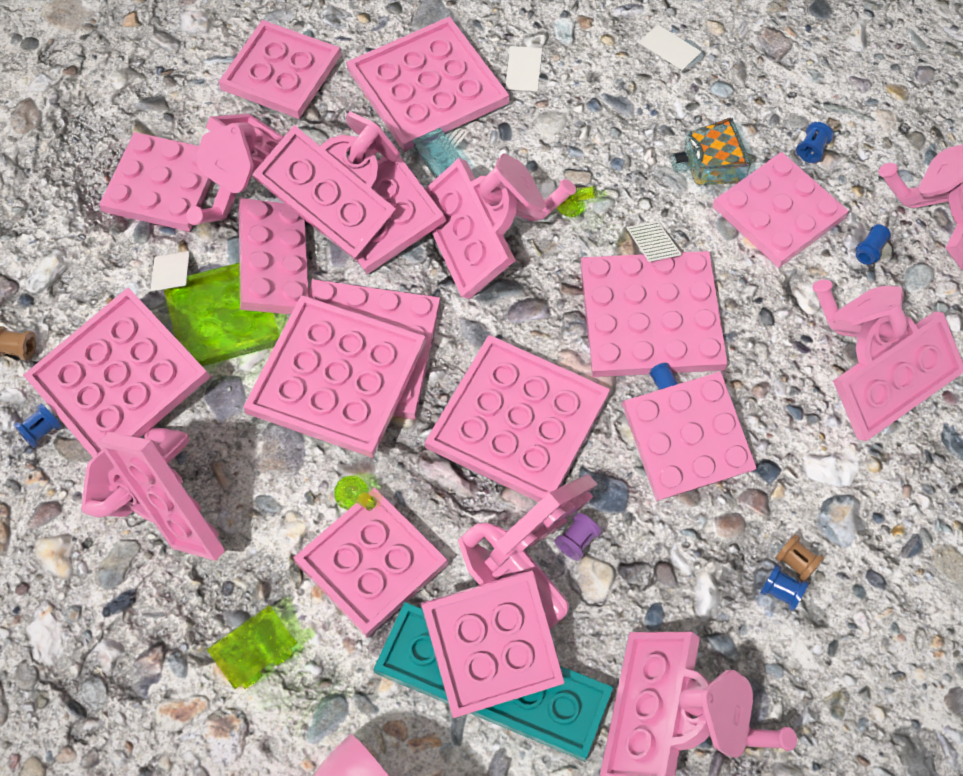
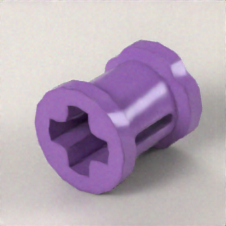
[554,512,602,561]

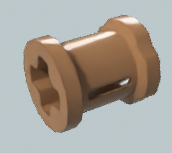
[0,326,36,361]
[775,534,825,582]

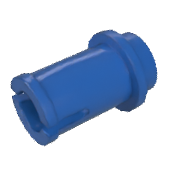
[855,224,891,265]
[649,363,678,390]

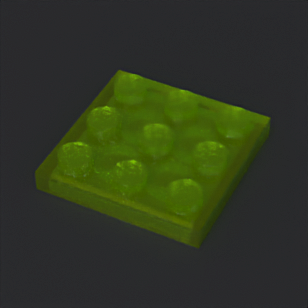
[163,262,280,366]

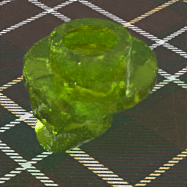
[557,185,598,217]
[334,476,377,511]

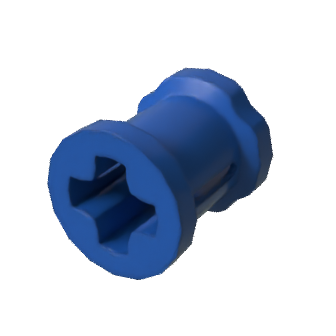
[796,121,834,163]
[13,403,62,449]
[760,564,809,611]

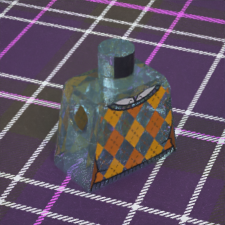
[671,118,751,185]

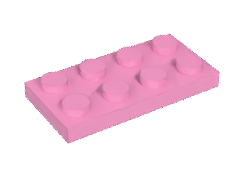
[239,198,308,314]

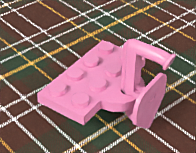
[252,112,400,260]
[186,114,284,225]
[878,144,963,271]
[425,153,576,299]
[812,280,963,441]
[81,426,225,561]
[458,474,598,630]
[600,632,797,776]

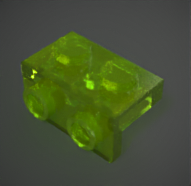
[206,604,298,689]

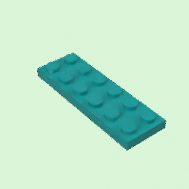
[373,602,613,762]

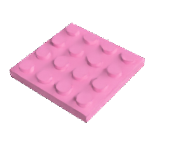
[346,16,509,152]
[580,251,727,377]
[308,279,440,420]
[23,287,211,458]
[243,295,426,458]
[425,335,610,502]

